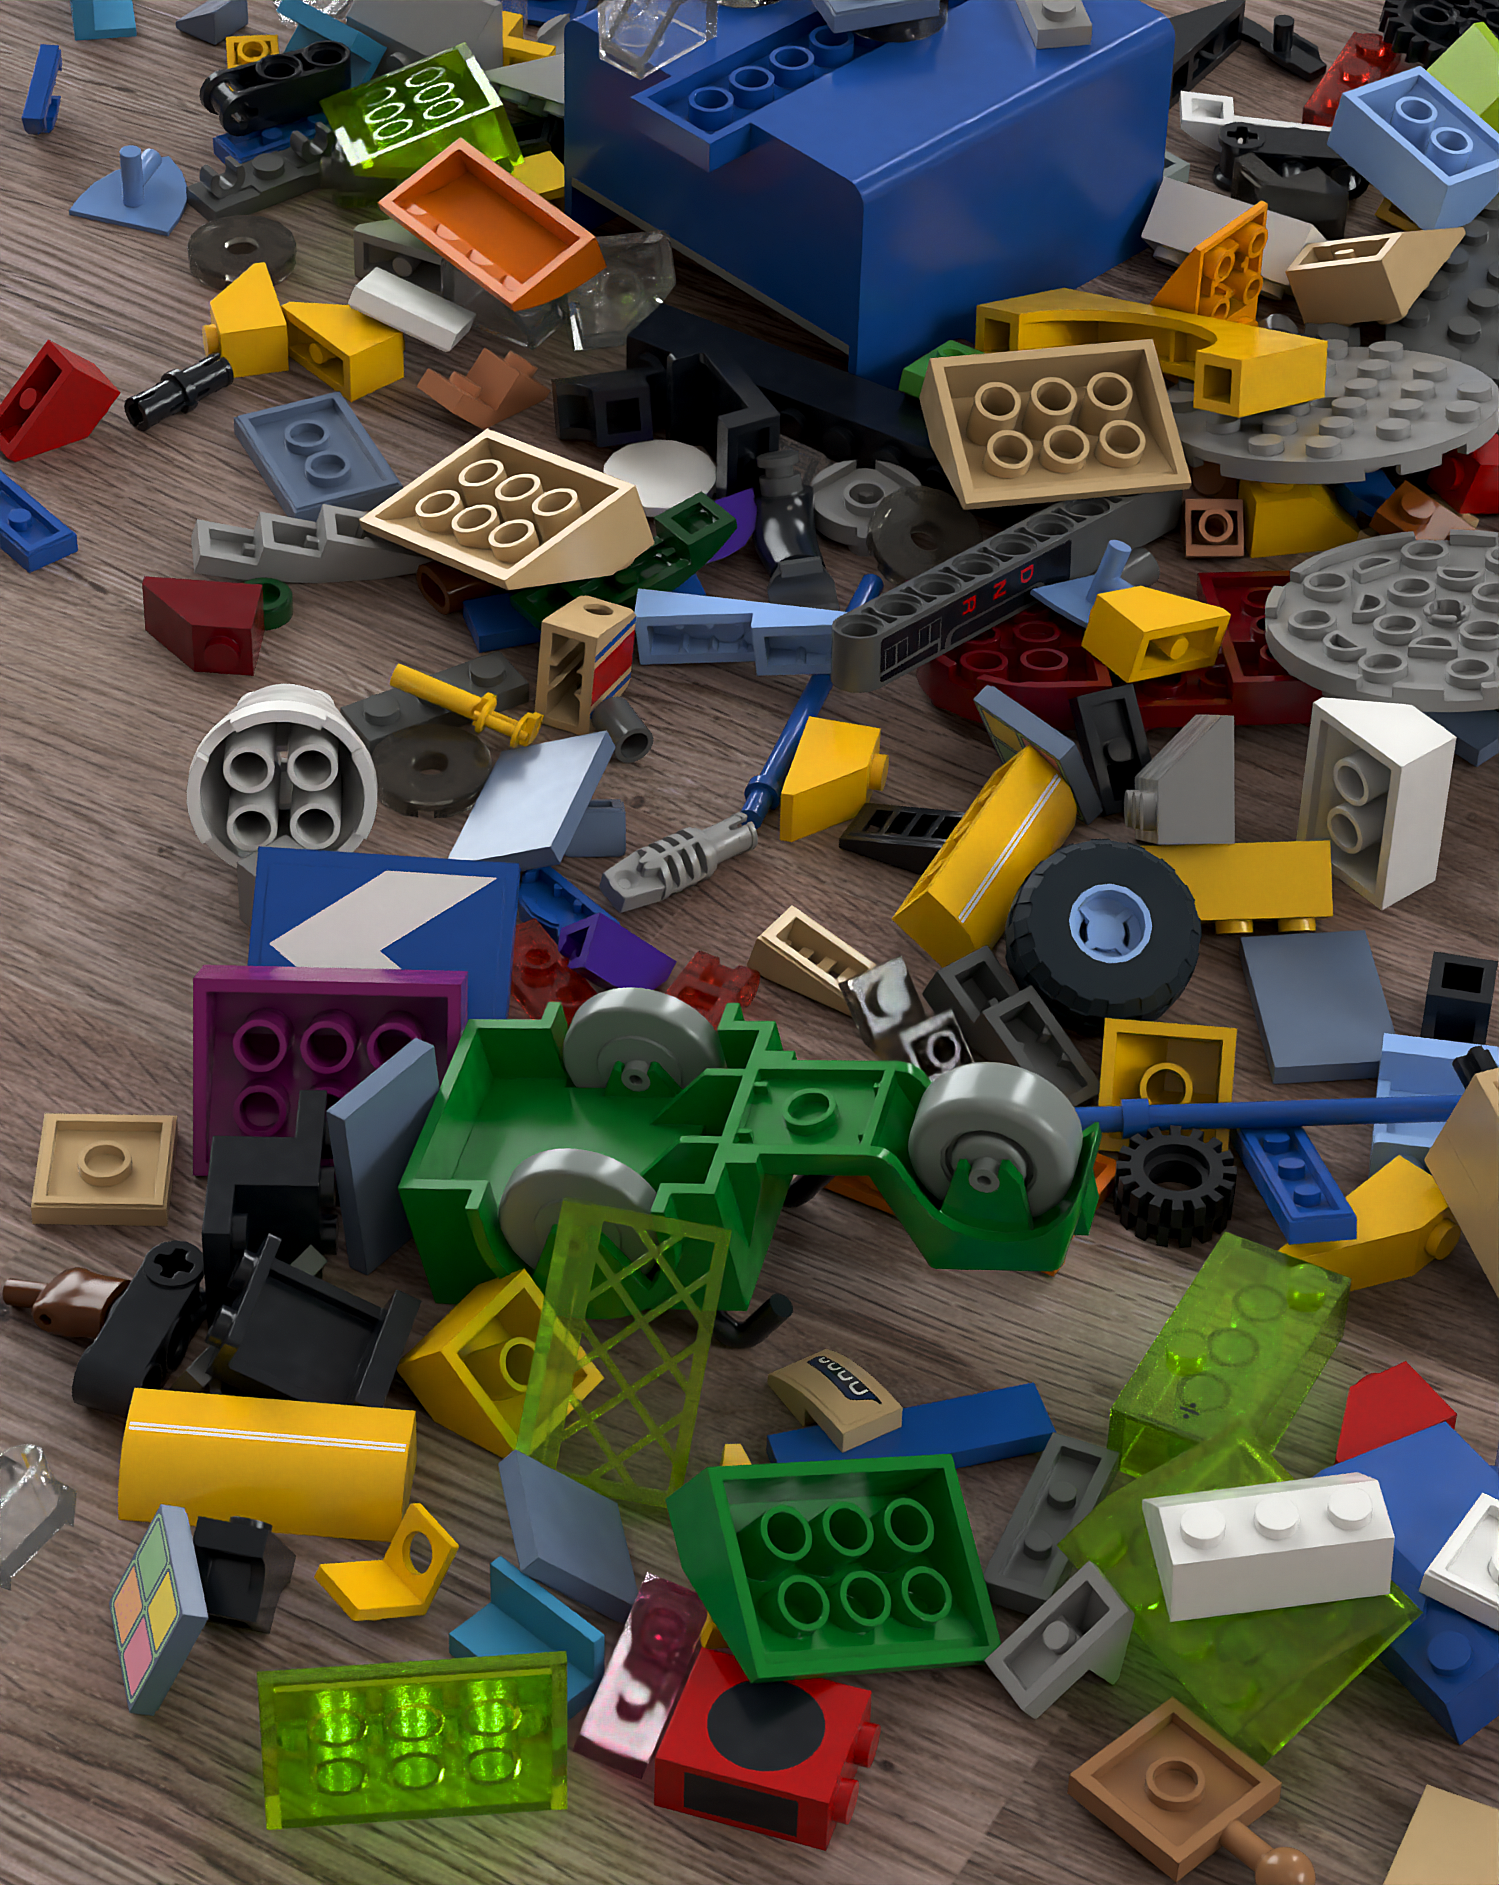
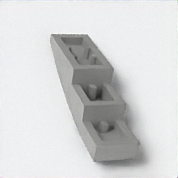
[191,504,434,583]

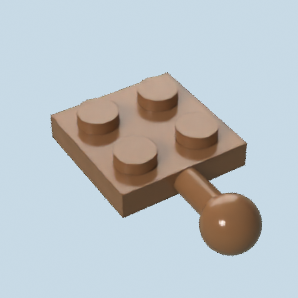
[1068,1696,1316,1885]

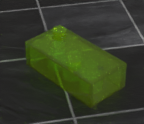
[1107,1231,1352,1495]

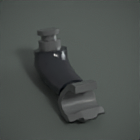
[752,450,840,611]

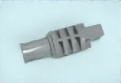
[599,812,758,913]

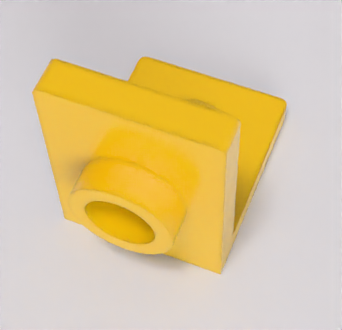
[314,1503,459,1621]

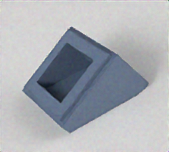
[176,0,248,45]
[565,799,626,857]

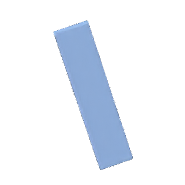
[634,588,847,676]

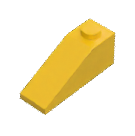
[1265,1155,1461,1310]

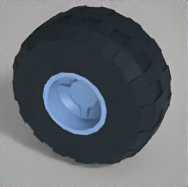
[1004,839,1202,1037]

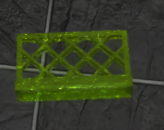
[516,1196,732,1508]

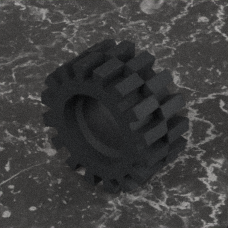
[1113,1125,1237,1248]

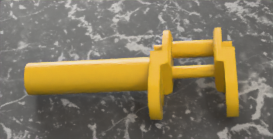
[390,663,544,748]

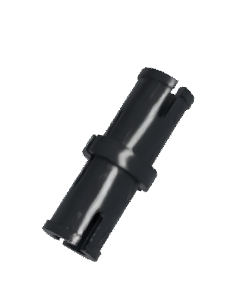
[124,352,234,431]

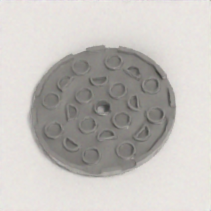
[1167,339,1499,484]
[1265,529,1499,712]

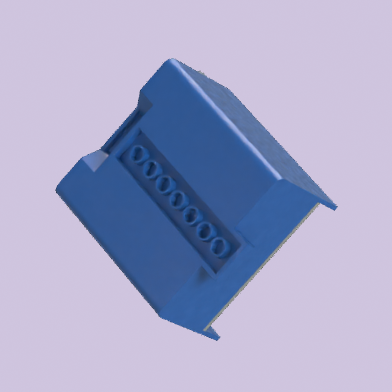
[564,0,1190,391]

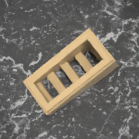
[746,905,894,1018]

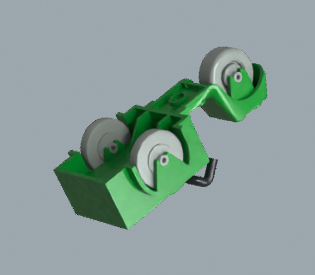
[398,987,1102,1349]

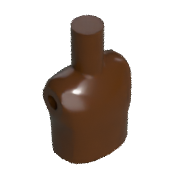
[417,560,506,615]
[2,1267,131,1339]

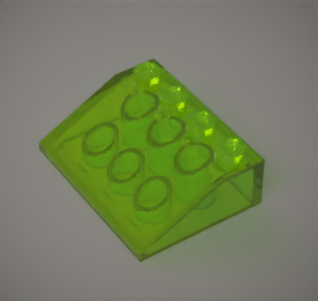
[319,42,525,179]
[1057,1421,1423,1766]
[257,1651,567,1830]

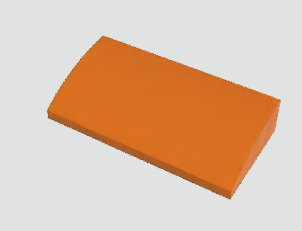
[377,137,607,312]

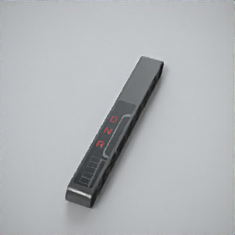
[831,490,1183,693]

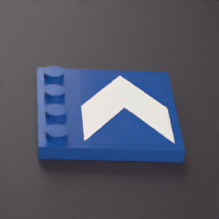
[247,846,521,1020]

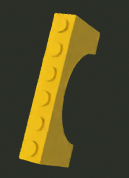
[975,288,1328,418]

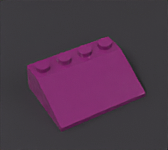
[193,965,468,1176]

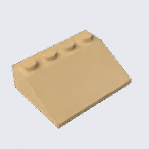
[919,339,1192,510]
[359,428,655,590]

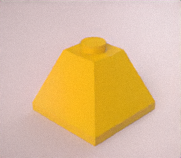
[1098,1018,1237,1153]

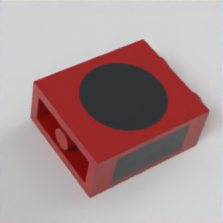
[654,1647,881,1851]

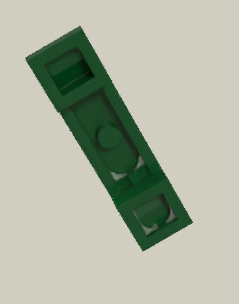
[510,491,737,631]

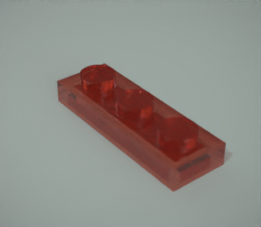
[1302,32,1402,127]

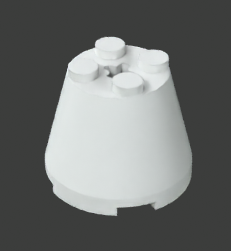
[187,684,378,868]

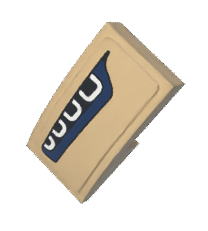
[767,1349,903,1453]

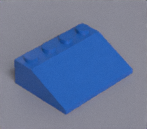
[1312,1421,1499,1745]

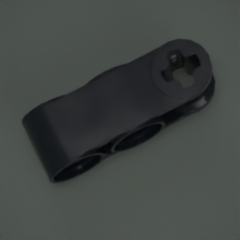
[199,40,352,137]
[1213,122,1369,201]
[72,1240,207,1419]

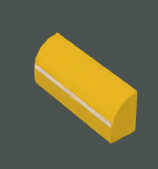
[892,744,1077,968]
[118,1388,417,1542]

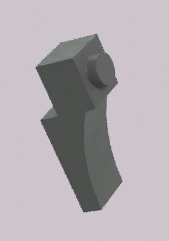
[922,945,1100,1107]

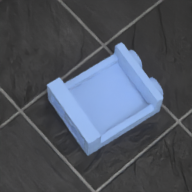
[1368,1033,1499,1179]

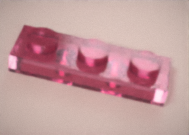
[572,1572,707,1780]

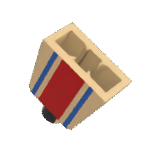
[535,596,636,735]

